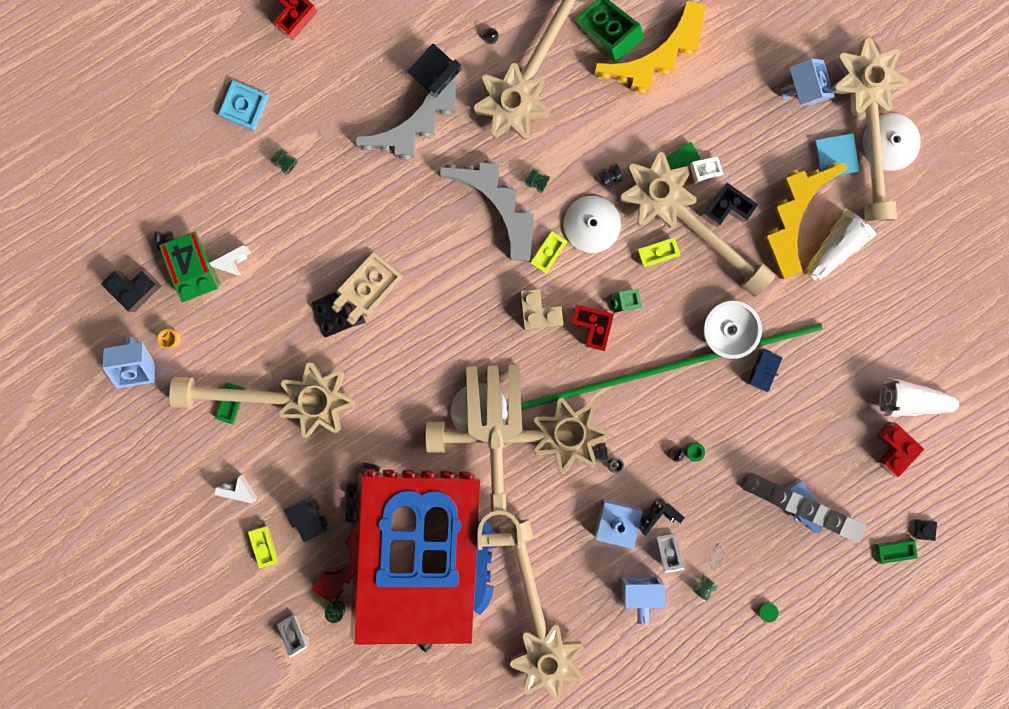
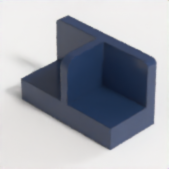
[747,349,782,392]

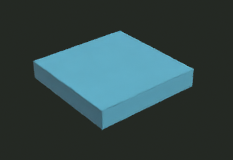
[218,80,269,131]
[814,133,860,176]

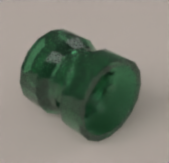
[271,148,298,175]
[525,168,550,194]
[692,575,719,602]
[324,600,346,623]

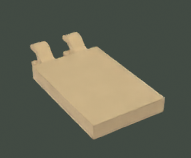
[332,252,403,325]

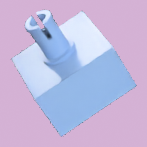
[781,59,835,105]
[102,337,155,388]
[594,500,642,549]
[621,577,665,624]

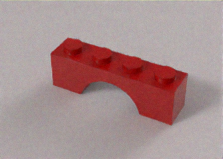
[312,526,356,603]

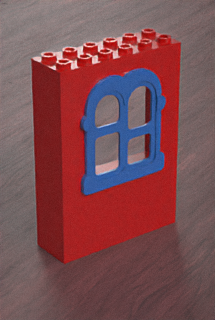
[350,469,480,645]

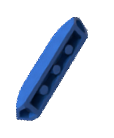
[474,520,496,615]

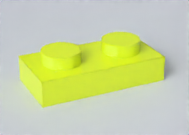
[530,231,568,274]
[637,237,681,268]
[248,525,279,569]

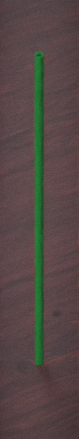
[521,323,823,410]

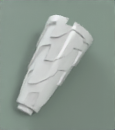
[806,209,876,281]
[879,378,959,417]

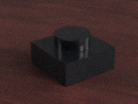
[914,519,937,541]

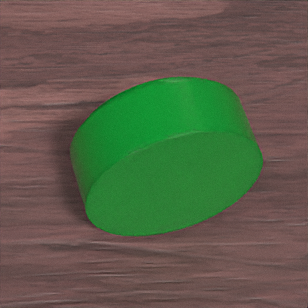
[685,442,705,462]
[758,602,779,623]

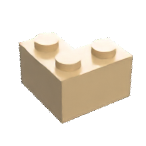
[520,289,563,330]

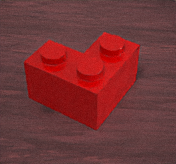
[274,0,318,41]
[571,304,614,351]
[876,422,925,478]

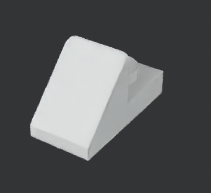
[689,156,724,184]
[209,245,251,276]
[214,475,257,503]
[657,534,684,573]
[277,615,309,658]

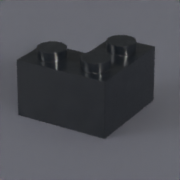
[701,182,759,227]
[101,270,162,312]
[284,495,328,542]

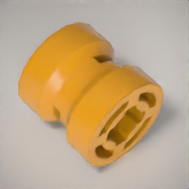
[157,329,181,348]

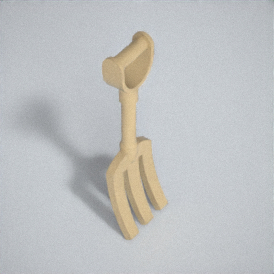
[466,365,522,550]

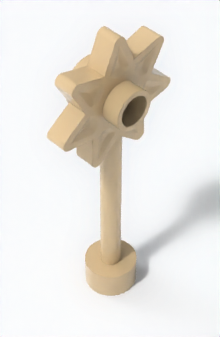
[474,0,587,140]
[831,38,909,223]
[620,152,776,297]
[169,362,355,438]
[426,398,609,475]
[499,519,584,701]

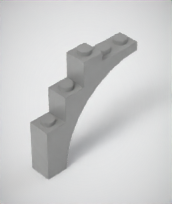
[356,77,456,160]
[440,160,534,261]
[743,472,867,543]

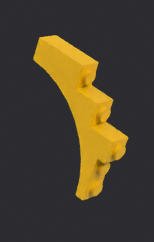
[594,1,706,95]
[765,162,847,279]

